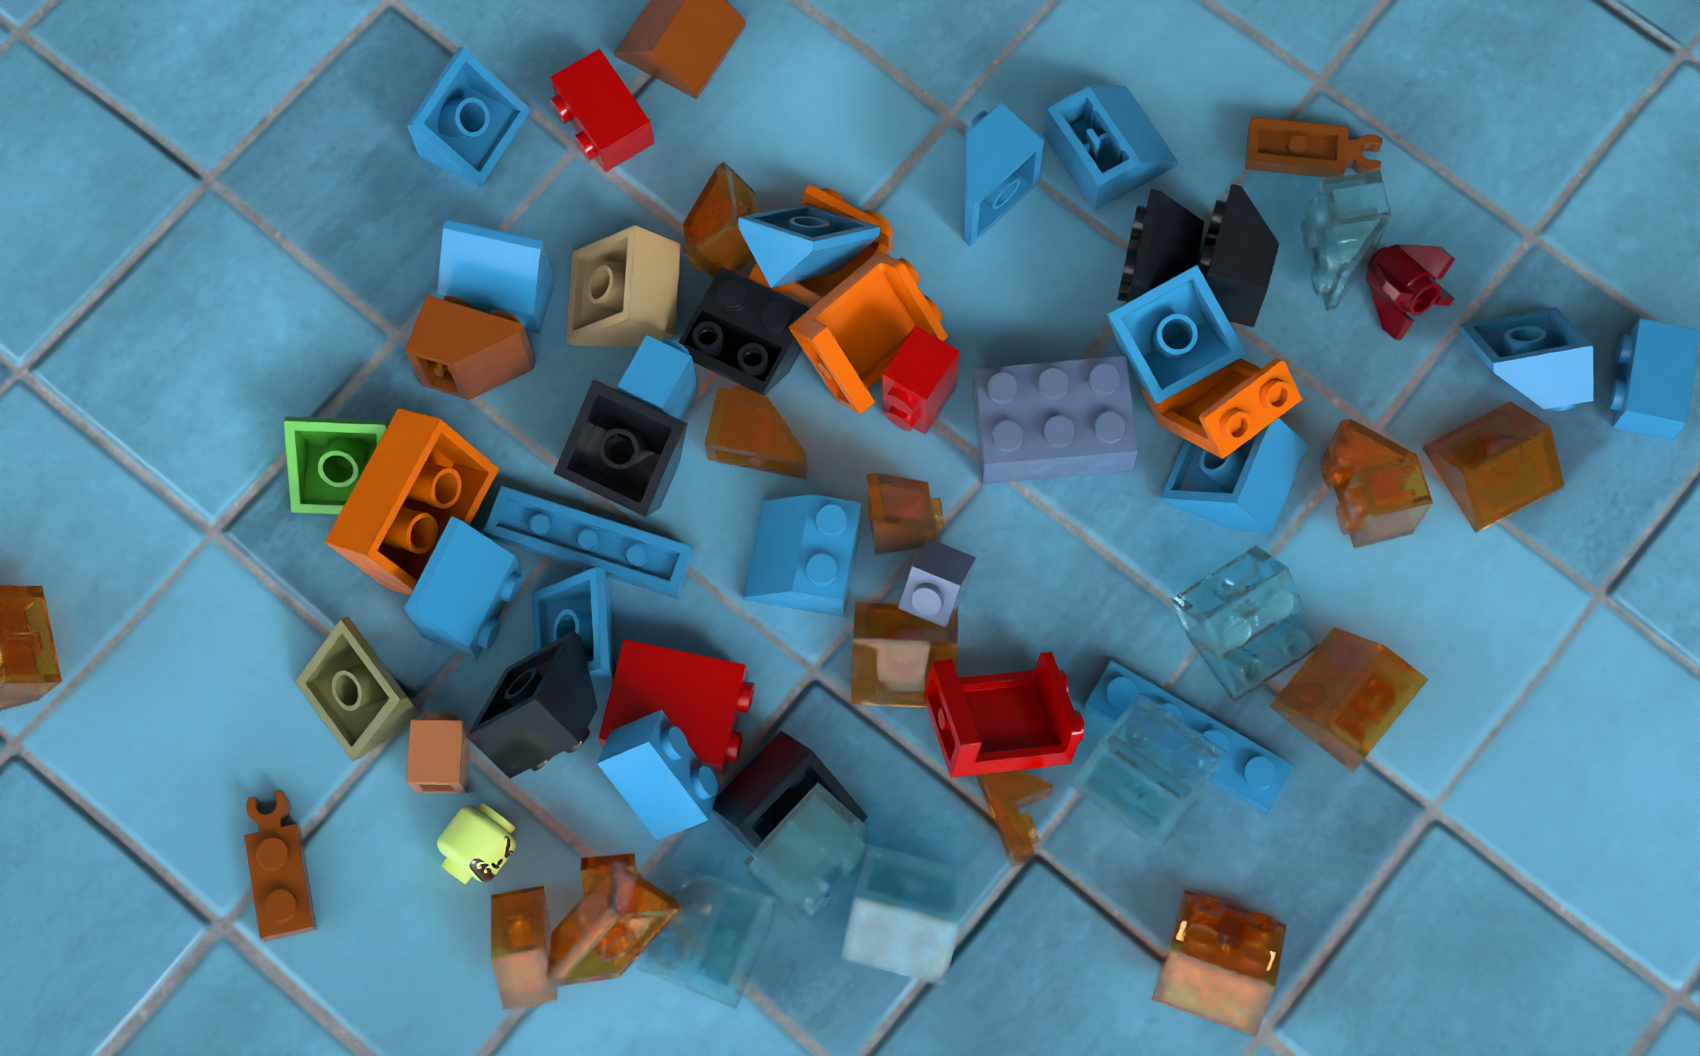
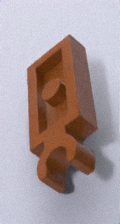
[1245,117,1383,179]
[244,790,317,942]

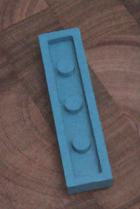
[483,486,694,599]
[1084,660,1294,814]

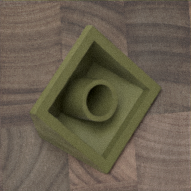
[295,617,420,761]

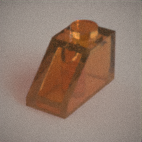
[683,162,758,278]
[705,386,808,480]
[867,473,944,555]
[491,885,557,1010]

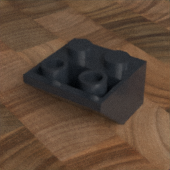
[1198,184,1279,328]
[1117,189,1205,304]
[678,266,810,396]

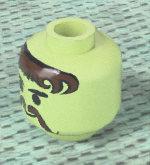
[437,803,516,885]

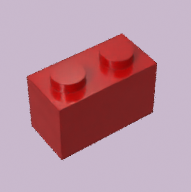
[549,48,655,172]
[883,325,959,435]

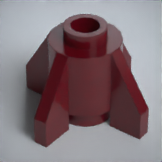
[1366,244,1455,340]

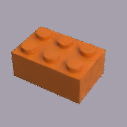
[324,408,499,596]

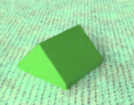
[284,417,389,514]

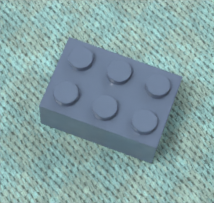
[972,356,1138,484]

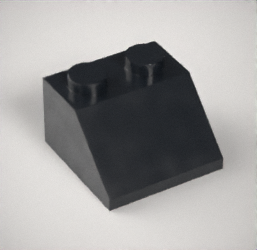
[554,379,688,517]
[466,631,598,779]
[712,730,868,893]

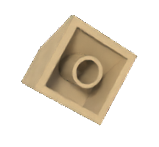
[565,225,681,348]

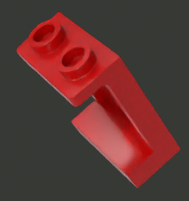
[598,639,755,776]
[922,651,1085,778]

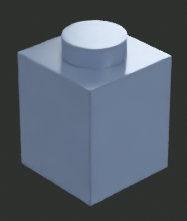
[898,539,976,628]

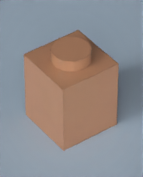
[406,712,470,794]

